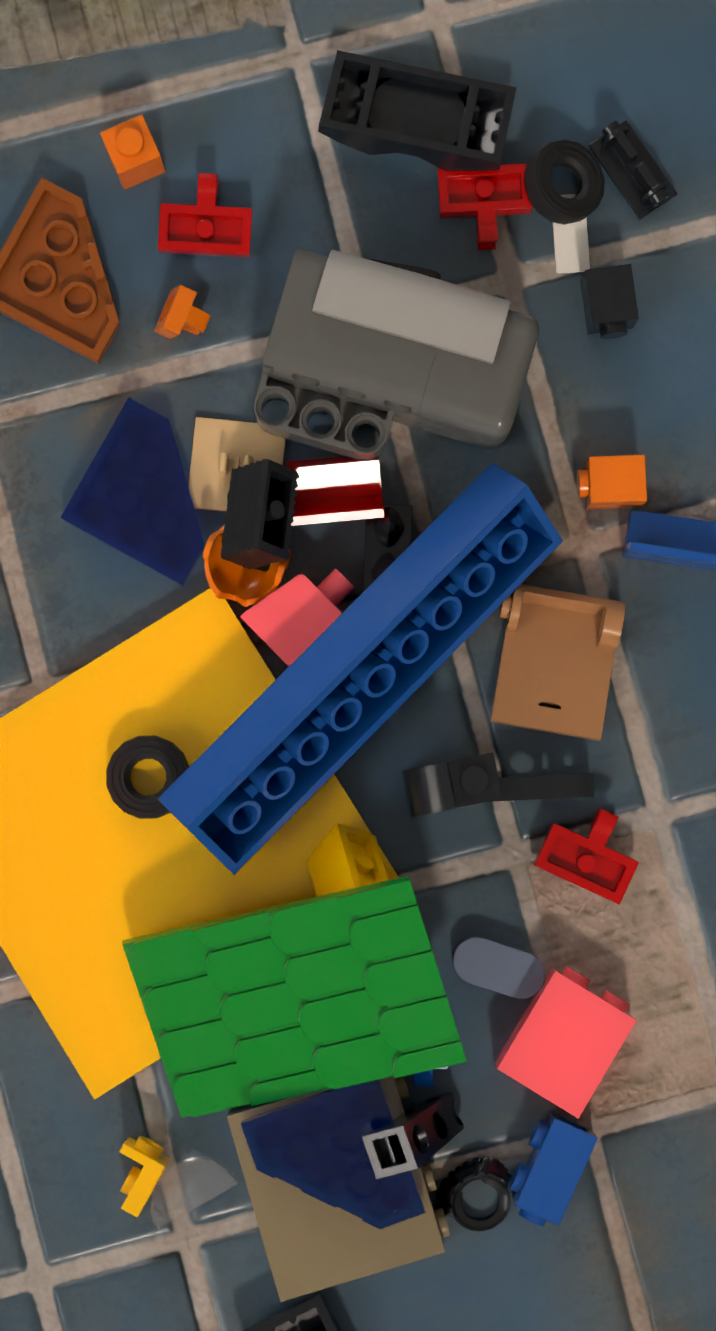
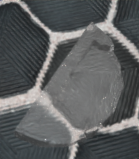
[150,1157,239,1230]

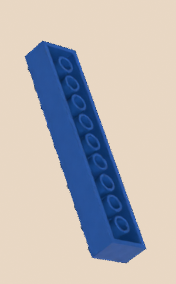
[158,462,563,875]

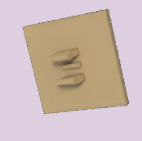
[186,417,286,512]

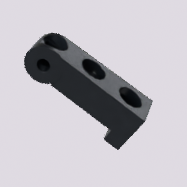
[362,1092,464,1179]

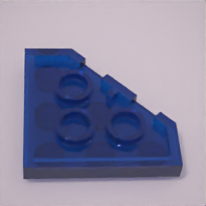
[60,397,205,586]
[241,1080,426,1229]

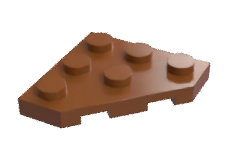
[0,177,121,365]

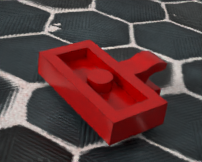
[437,163,532,251]
[158,173,253,258]
[533,807,639,905]

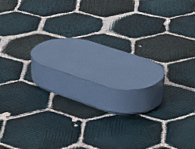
[453,936,545,999]

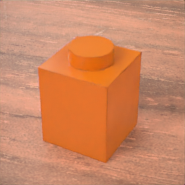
[100,114,165,190]
[577,455,647,509]

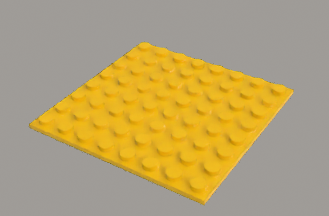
[0,588,399,1100]

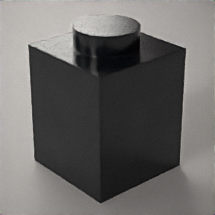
[580,264,639,339]

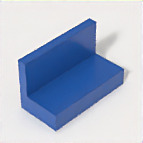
[622,509,716,571]

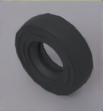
[524,139,605,225]
[106,735,189,819]

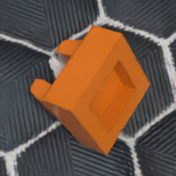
[154,284,211,339]

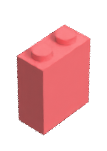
[494,966,637,1119]

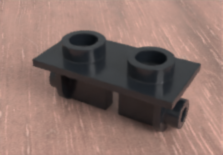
[588,120,678,220]

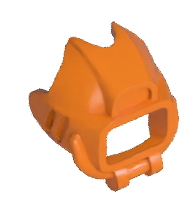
[203,525,291,607]

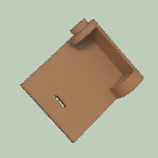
[490,584,625,741]

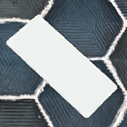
[553,194,590,274]

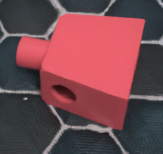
[240,569,354,667]

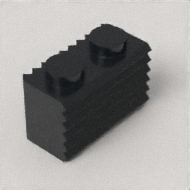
[221,459,300,569]

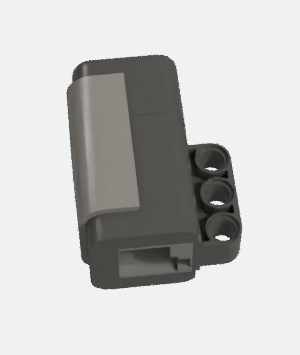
[254,248,539,460]

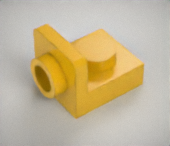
[119,1136,170,1218]

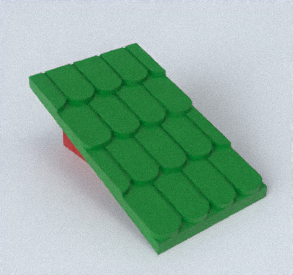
[122,876,467,1118]

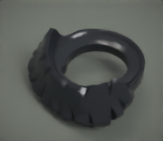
[437,1156,512,1231]

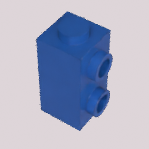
[509,1111,598,1227]

